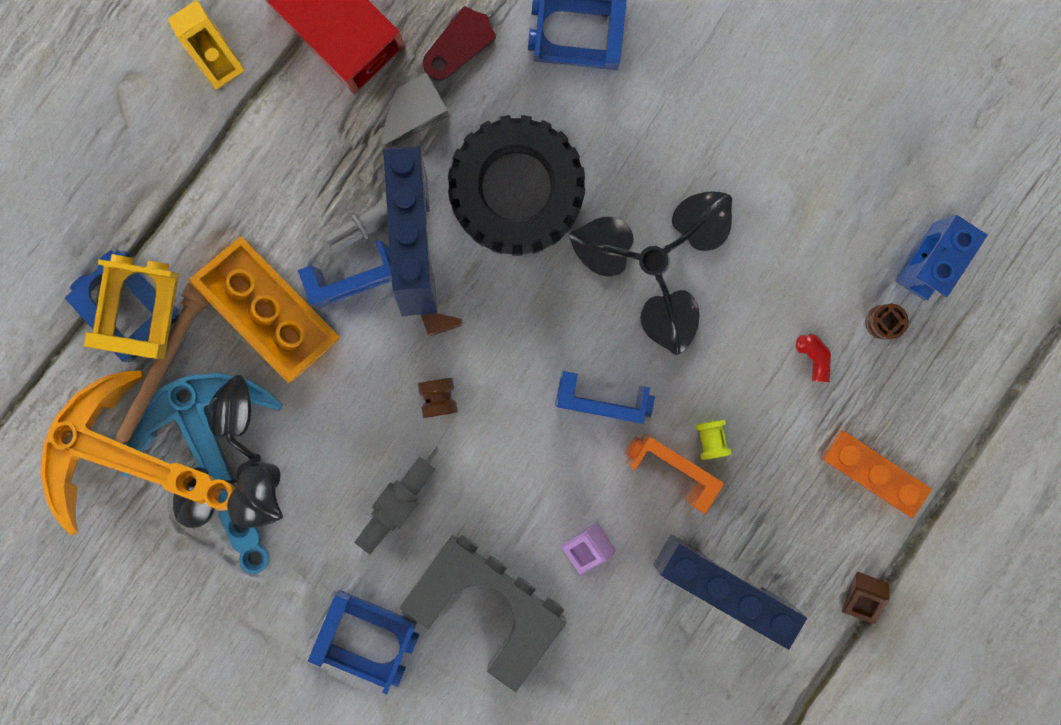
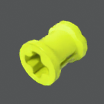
[695,419,732,460]

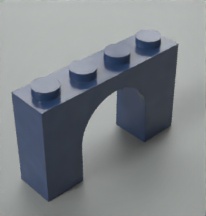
[383,146,438,316]
[653,534,807,650]

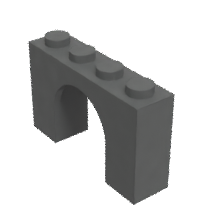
[400,535,567,693]

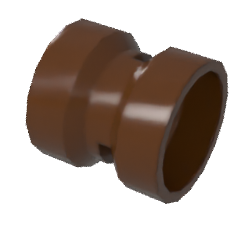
[865,303,909,340]
[417,377,458,418]

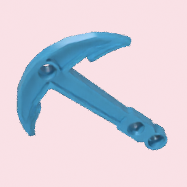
[121,373,283,574]

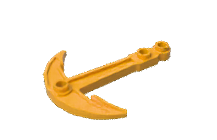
[40,370,235,535]

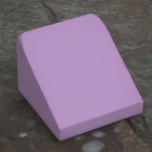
[561,523,615,575]

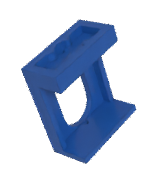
[528,0,627,70]
[895,215,988,301]
[298,240,392,307]
[65,250,181,362]
[555,371,655,424]
[307,590,420,694]

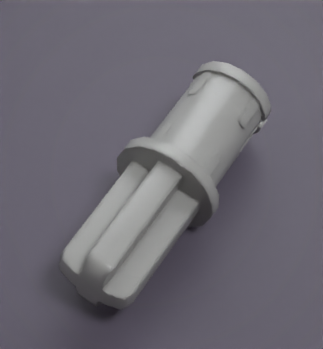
[325,200,388,252]

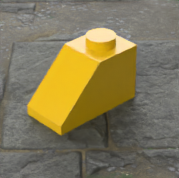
[168,0,245,90]

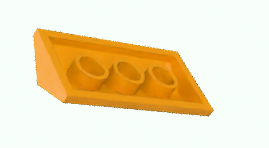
[188,236,340,383]

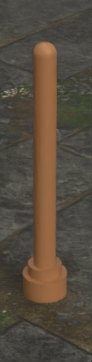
[116,283,210,443]

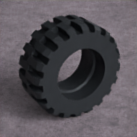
[448,115,586,256]

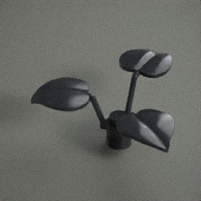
[569,191,732,355]
[173,375,283,528]

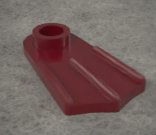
[423,6,496,80]

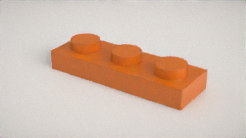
[822,430,932,519]

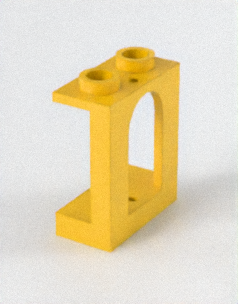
[84,254,179,359]

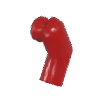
[796,333,831,382]

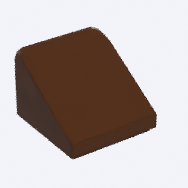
[421,313,463,336]
[842,572,890,624]

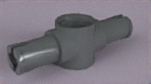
[354,457,435,555]

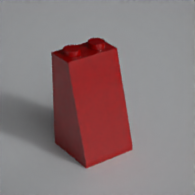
[265,0,405,95]

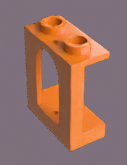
[625,433,725,514]

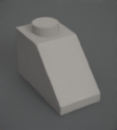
[381,72,449,149]

